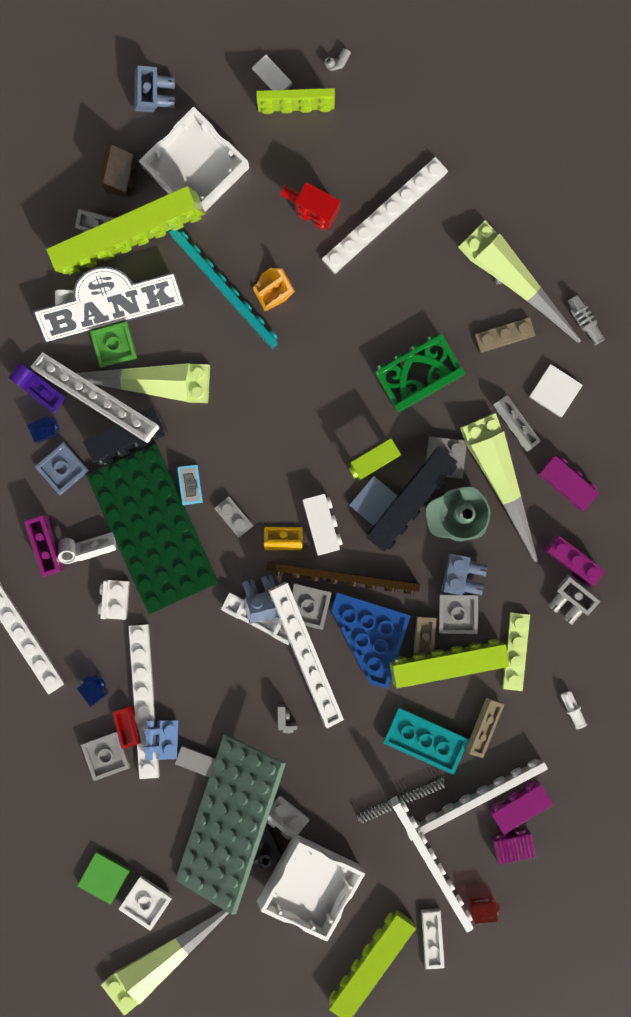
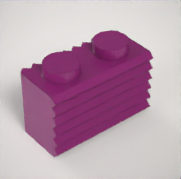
[492,828,536,865]

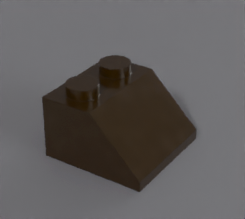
[100,144,138,197]

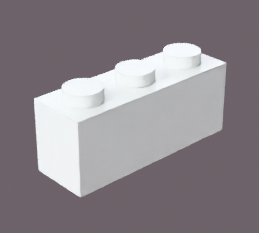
[303,494,343,555]

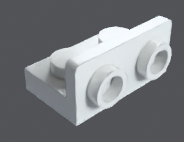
[98,580,130,620]
[267,795,309,840]

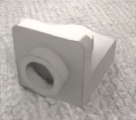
[278,704,297,733]

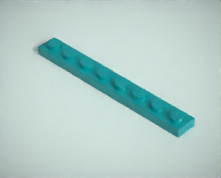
[169,229,278,349]

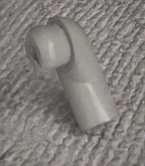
[324,48,351,71]

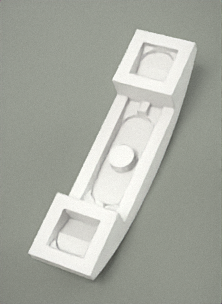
[221,593,290,645]

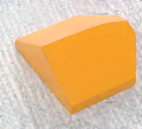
[253,268,295,311]

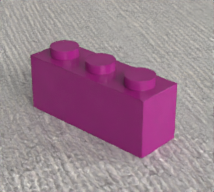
[537,456,600,511]
[24,515,65,577]
[544,536,606,587]
[489,781,553,834]

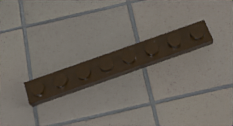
[266,562,420,595]

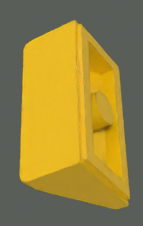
[264,527,303,550]

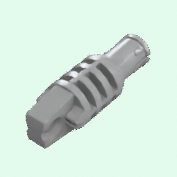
[568,295,605,346]

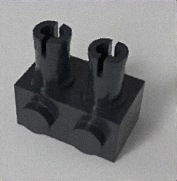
[254,822,283,869]

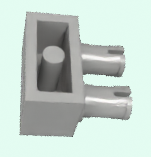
[548,572,601,625]

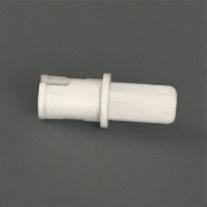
[561,691,587,729]

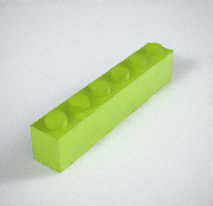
[389,639,509,688]
[328,909,416,1017]

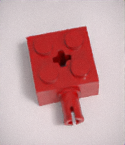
[280,182,341,230]

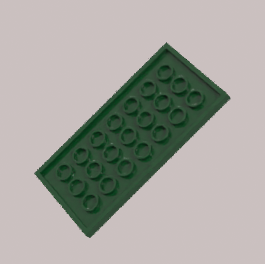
[86,444,219,614]

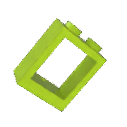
[349,439,401,480]

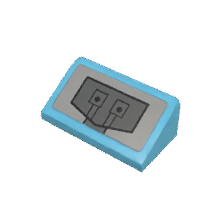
[177,465,203,505]

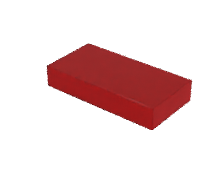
[112,706,141,749]

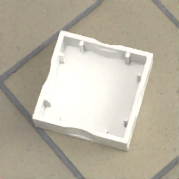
[139,107,249,211]
[257,833,365,941]

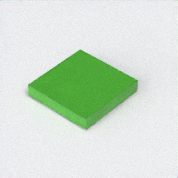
[90,321,138,369]
[78,851,130,905]

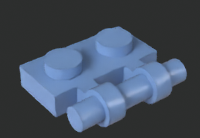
[143,719,178,760]

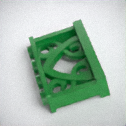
[375,334,466,413]

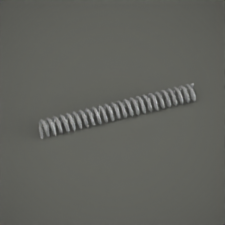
[357,777,445,823]

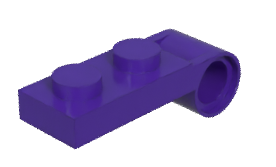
[8,362,67,413]

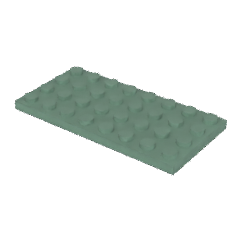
[176,735,286,915]

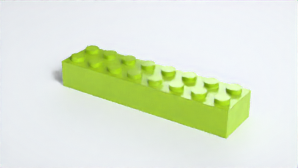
[46,186,205,276]

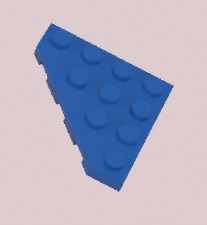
[331,592,410,689]

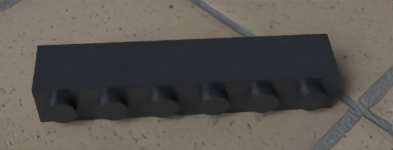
[366,446,458,552]

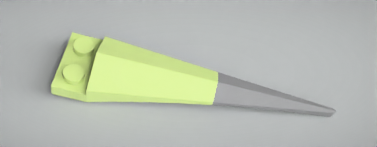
[458,220,581,342]
[76,363,210,403]
[460,413,537,562]
[101,910,229,1015]

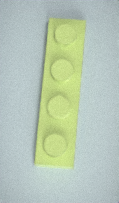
[502,612,530,691]

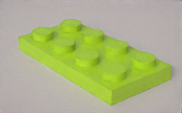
[256,88,335,114]

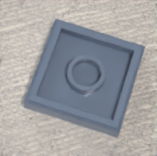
[35,441,89,495]
[349,476,397,526]

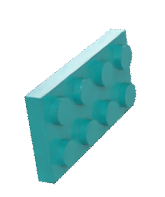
[383,707,469,775]

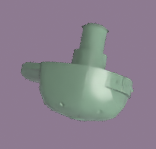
[426,487,491,541]

